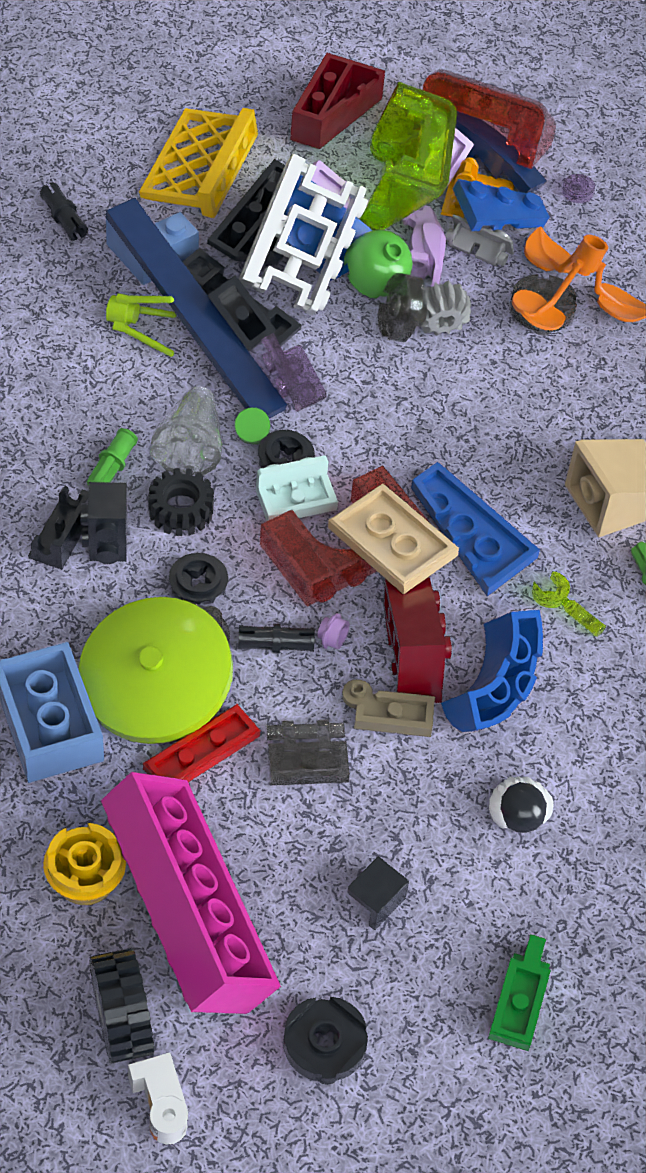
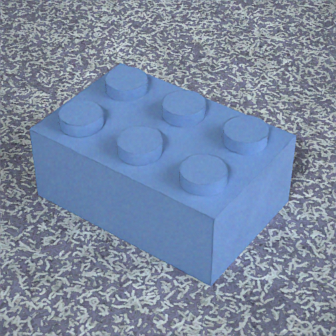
[0,642,104,783]

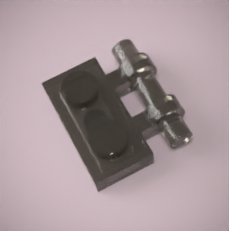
[266,719,350,786]

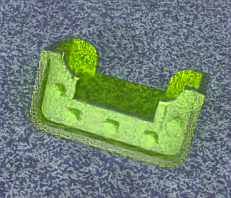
[359,82,457,230]

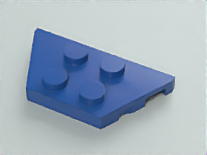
[284,175,372,281]

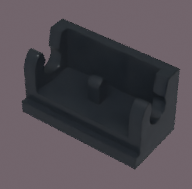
[28,486,89,570]

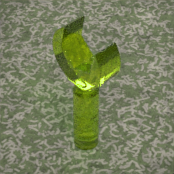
[532,571,606,637]

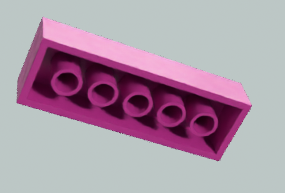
[101,772,281,1014]

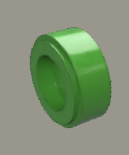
[235,407,271,445]

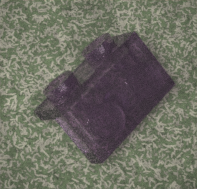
[261,333,327,412]

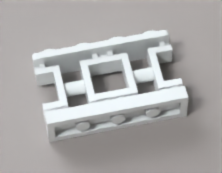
[239,154,368,315]

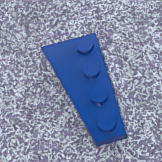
[411,462,540,596]

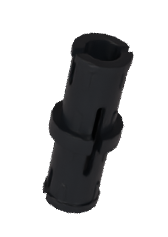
[40,182,88,241]
[238,623,315,654]

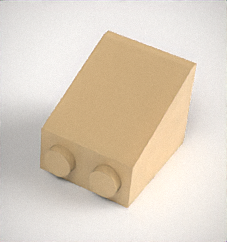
[565,439,646,538]

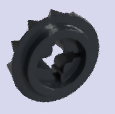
[257,430,315,468]
[169,553,228,606]

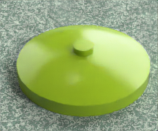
[79,597,233,744]

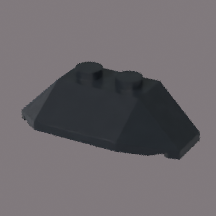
[207,159,285,266]

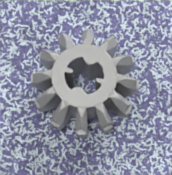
[413,281,471,336]

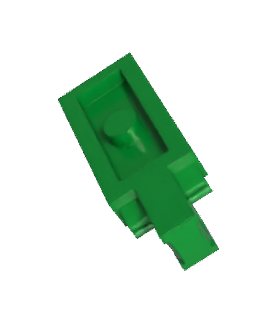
[488,934,551,1052]

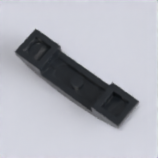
[183,248,302,348]

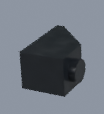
[208,275,277,352]

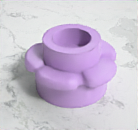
[318,613,350,649]

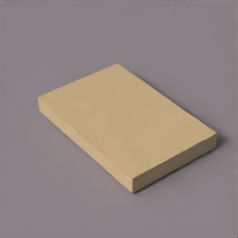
[328,484,459,594]

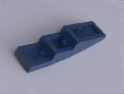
[431,102,547,193]

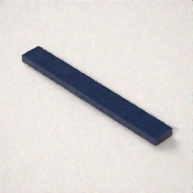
[105,197,287,419]

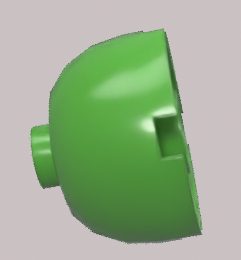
[344,229,413,299]

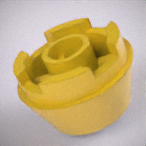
[43,823,126,905]

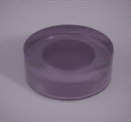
[562,174,595,203]

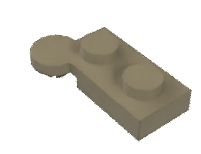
[342,679,435,737]

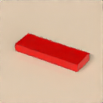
[143,704,261,782]

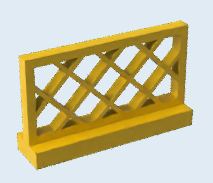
[139,108,258,218]

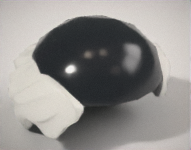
[489,776,553,833]

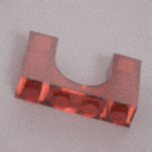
[260,465,431,607]

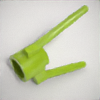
[106,293,177,357]

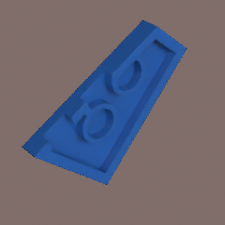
[453,179,550,231]

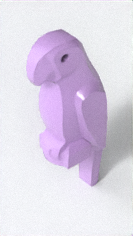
[402,205,446,287]

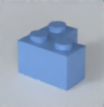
[106,212,199,285]

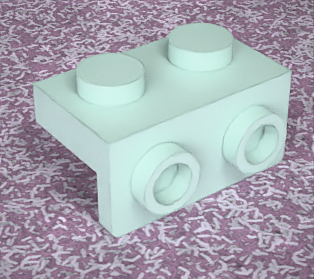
[256,456,338,525]

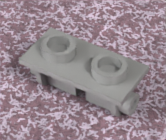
[445,214,514,267]

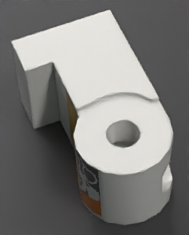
[128,1053,188,1145]

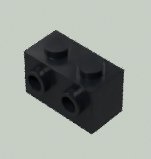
[81,482,128,564]

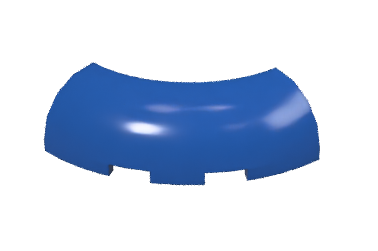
[441,610,543,732]

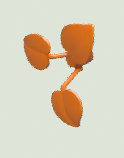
[512,226,646,330]

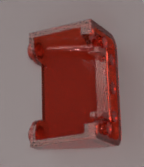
[413,69,556,169]

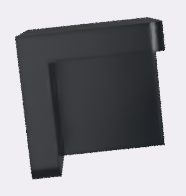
[347,856,409,930]

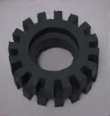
[148,468,214,536]

